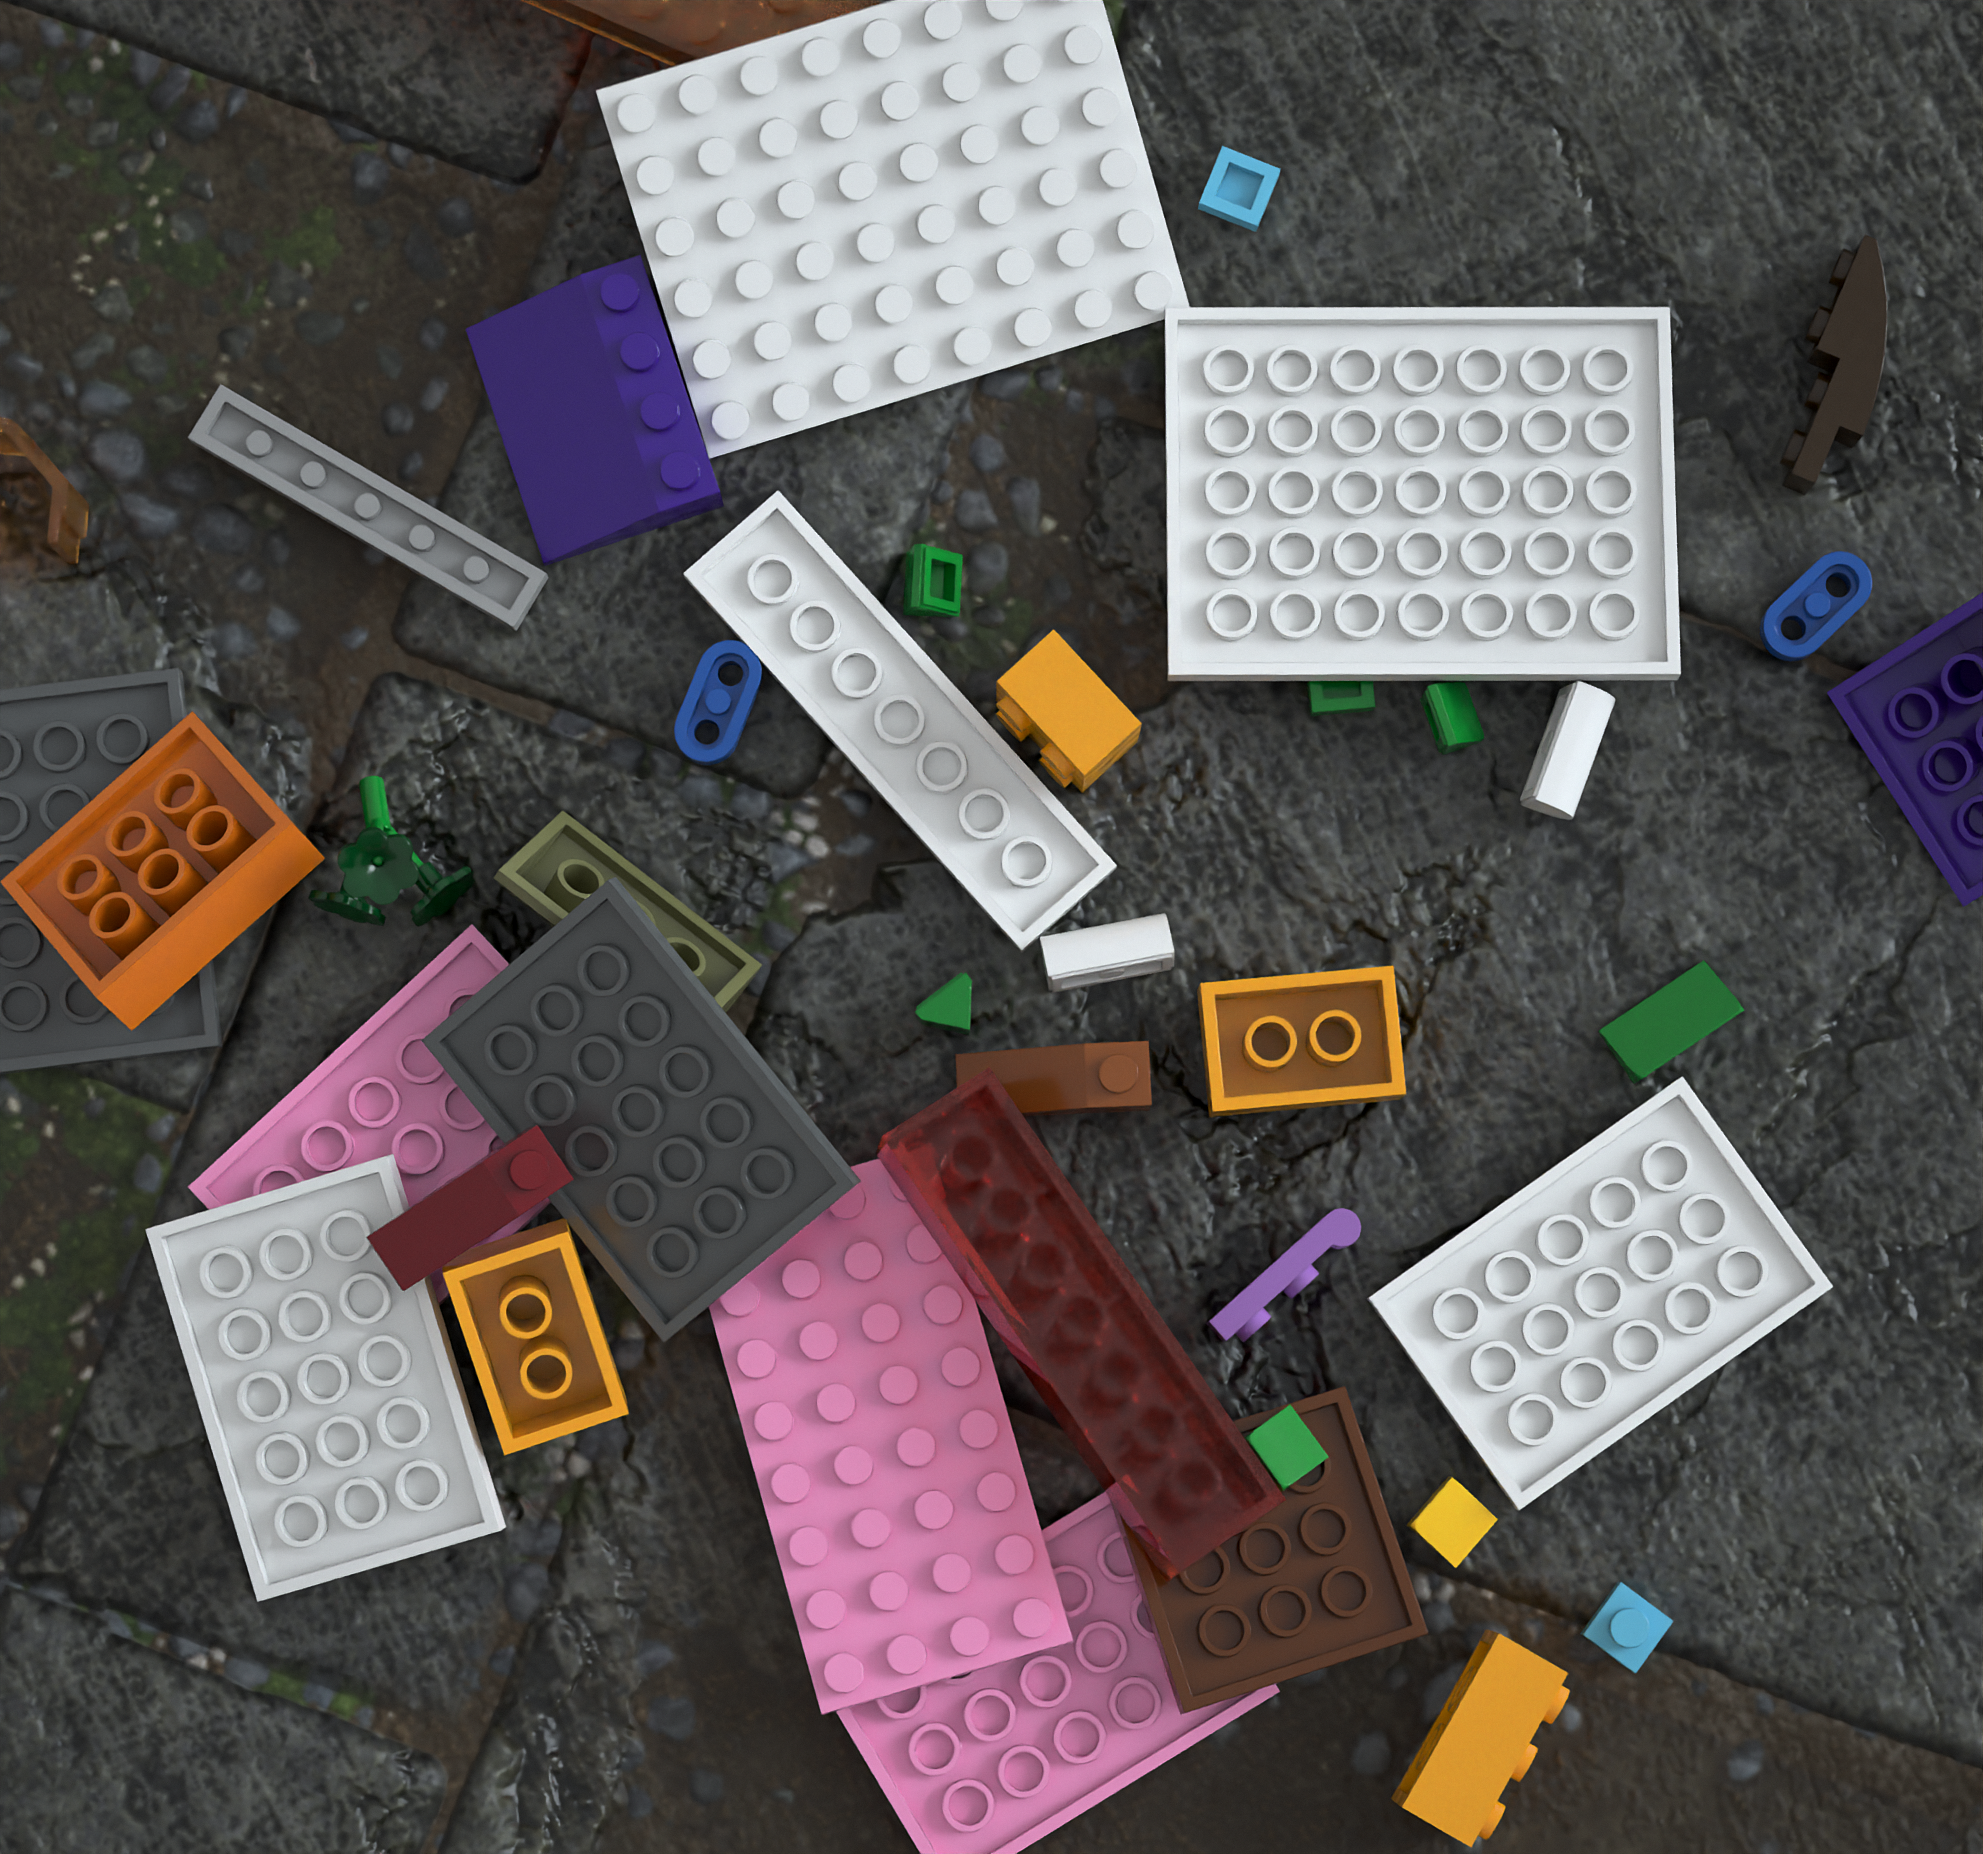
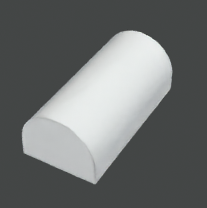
[1520,681,1615,820]
[1039,913,1175,992]

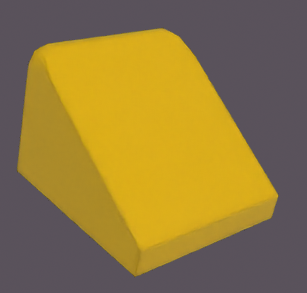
[1407,1476,1498,1568]

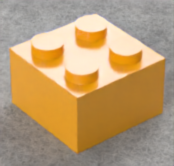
[996,629,1142,793]

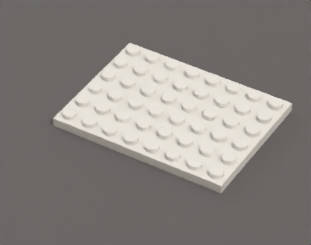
[596,0,1190,459]
[1164,307,1681,681]

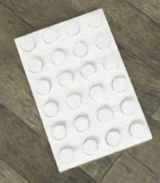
[1367,1076,1833,1510]
[145,1154,506,1602]

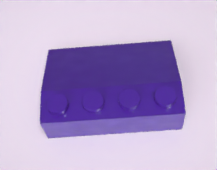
[466,255,724,566]
[1827,592,1983,907]

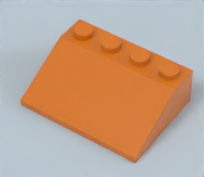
[0,711,325,1031]

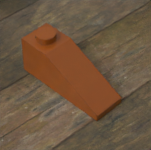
[955,1041,1152,1119]

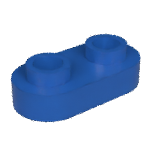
[1760,551,1872,661]
[674,640,763,765]

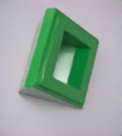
[903,544,963,618]
[915,972,972,1035]

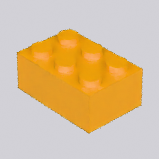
[1197,966,1406,1117]
[442,1218,629,1455]
[1391,1629,1570,1847]

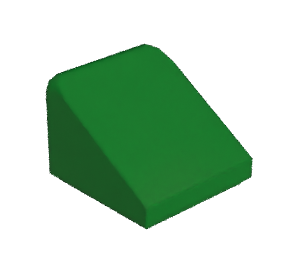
[1420,681,1484,755]
[1238,1404,1329,1495]

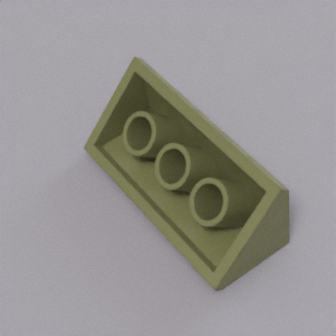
[494,811,762,1013]

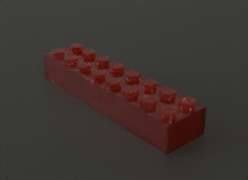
[875,1067,1286,1583]

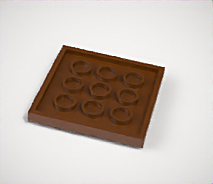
[1099,1386,1429,1715]

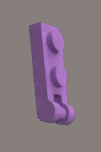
[1206,1208,1361,1342]

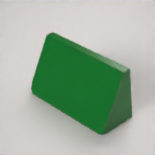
[1598,960,1744,1084]

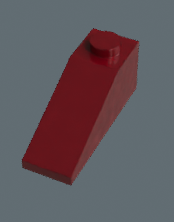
[366,1125,574,1291]

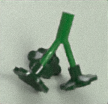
[308,776,475,927]

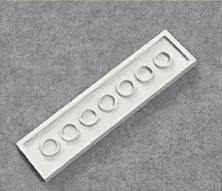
[683,491,1117,953]

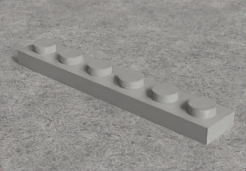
[188,384,549,631]

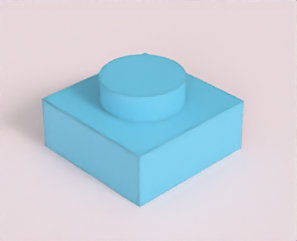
[1198,146,1281,232]
[1580,1582,1673,1673]

